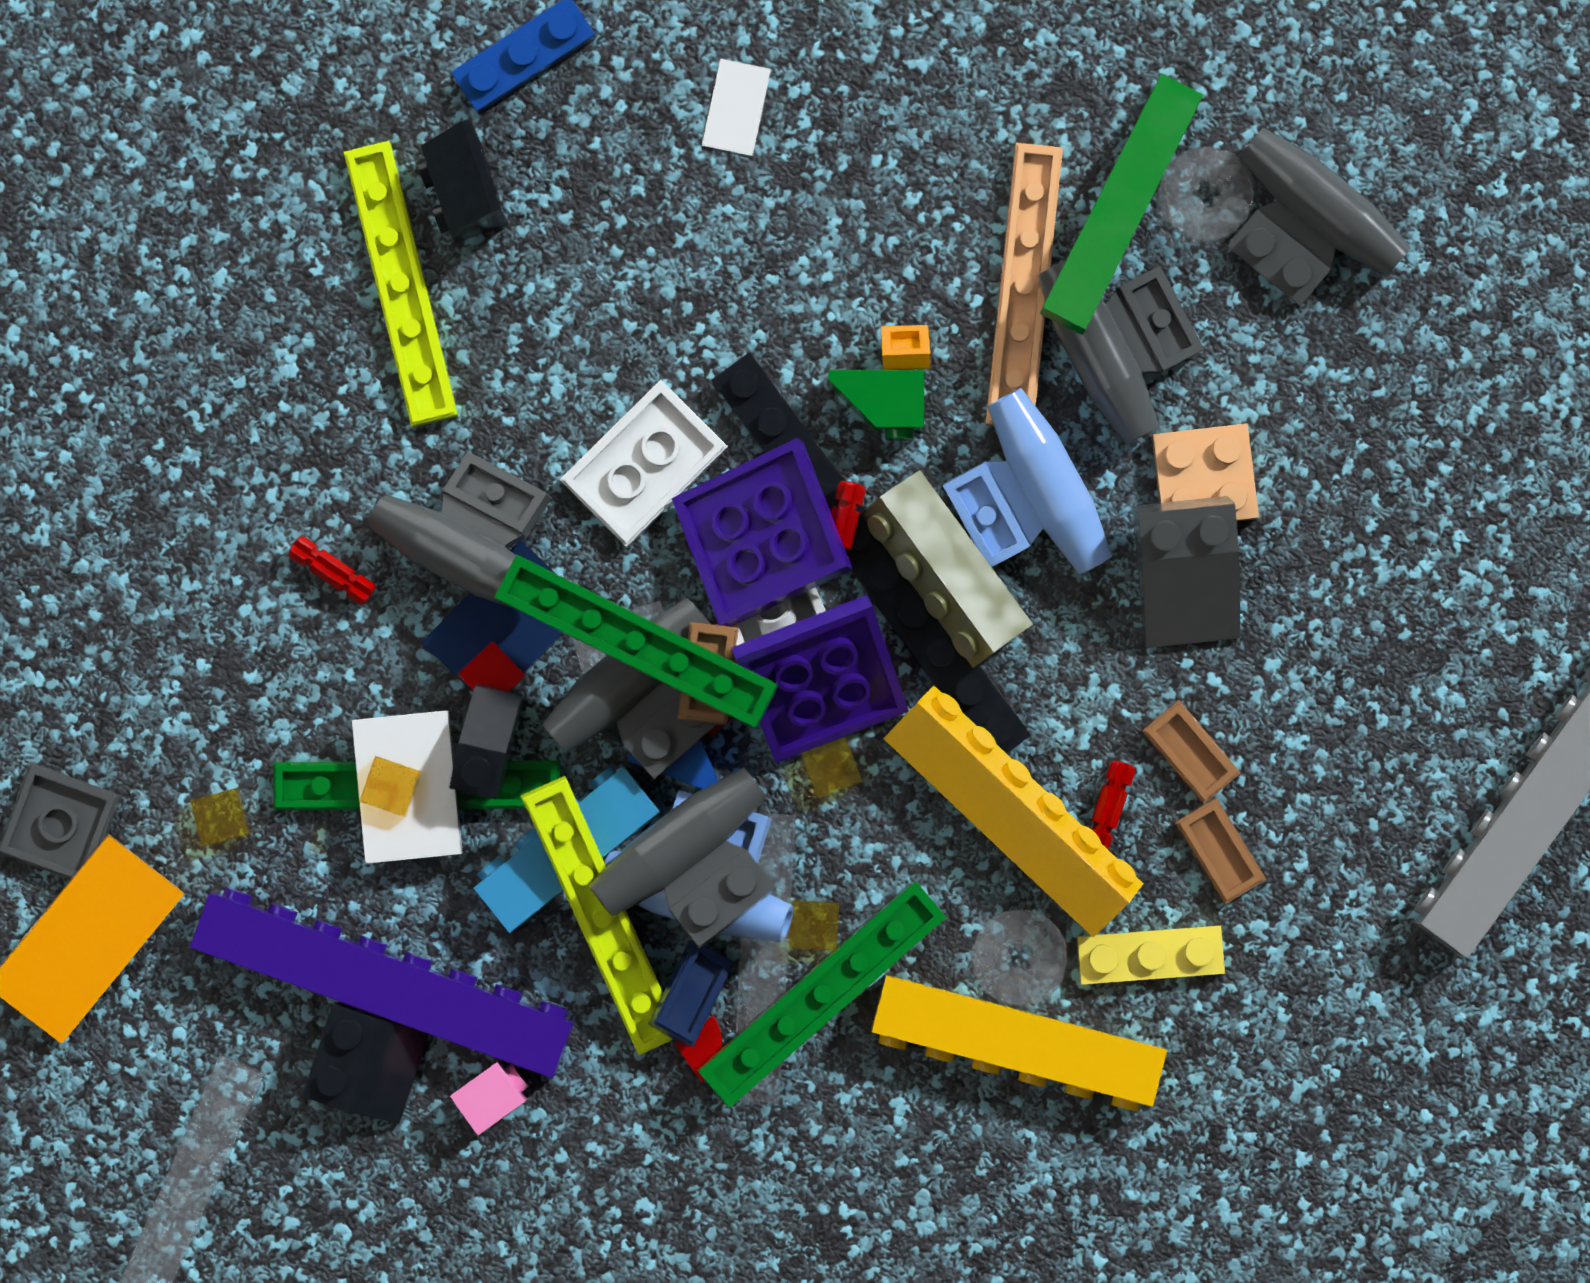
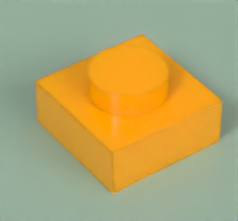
[881,325,930,370]

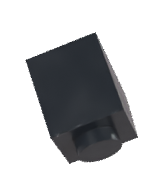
[449,684,523,799]

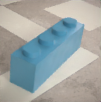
[473,766,661,933]

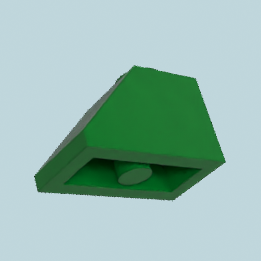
[828,370,924,441]

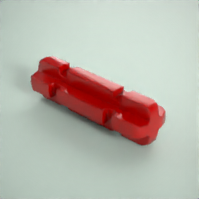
[831,481,866,558]
[288,536,376,605]
[1090,761,1135,850]

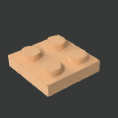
[1151,423,1259,521]

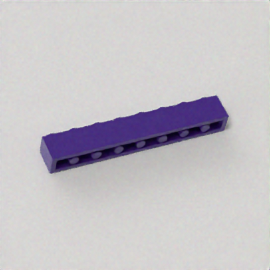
[190,887,575,1078]

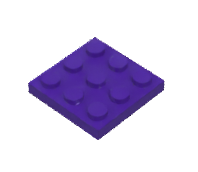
[671,438,853,627]
[731,595,909,763]

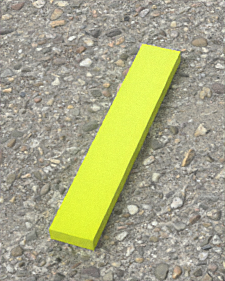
[344,141,458,428]
[521,776,674,1056]

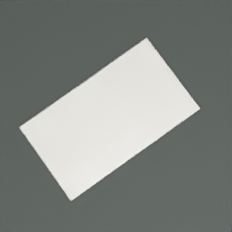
[702,59,771,156]

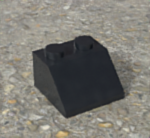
[417,118,509,243]
[302,1002,429,1124]

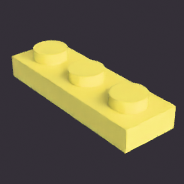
[1076,925,1225,985]

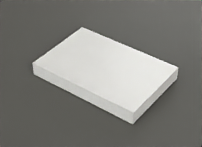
[560,380,728,548]
[352,710,463,864]

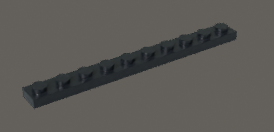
[711,352,1031,754]

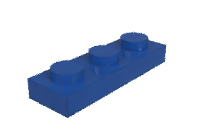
[451,0,596,115]

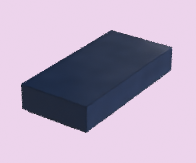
[648,940,735,1047]

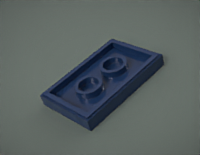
[421,540,564,692]

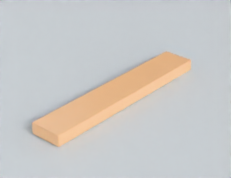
[985,143,1063,426]

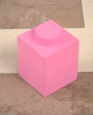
[450,1060,529,1135]

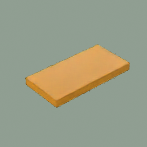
[0,834,184,1044]

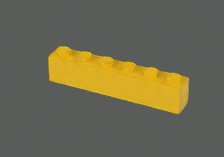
[883,686,1144,938]
[871,974,1167,1112]

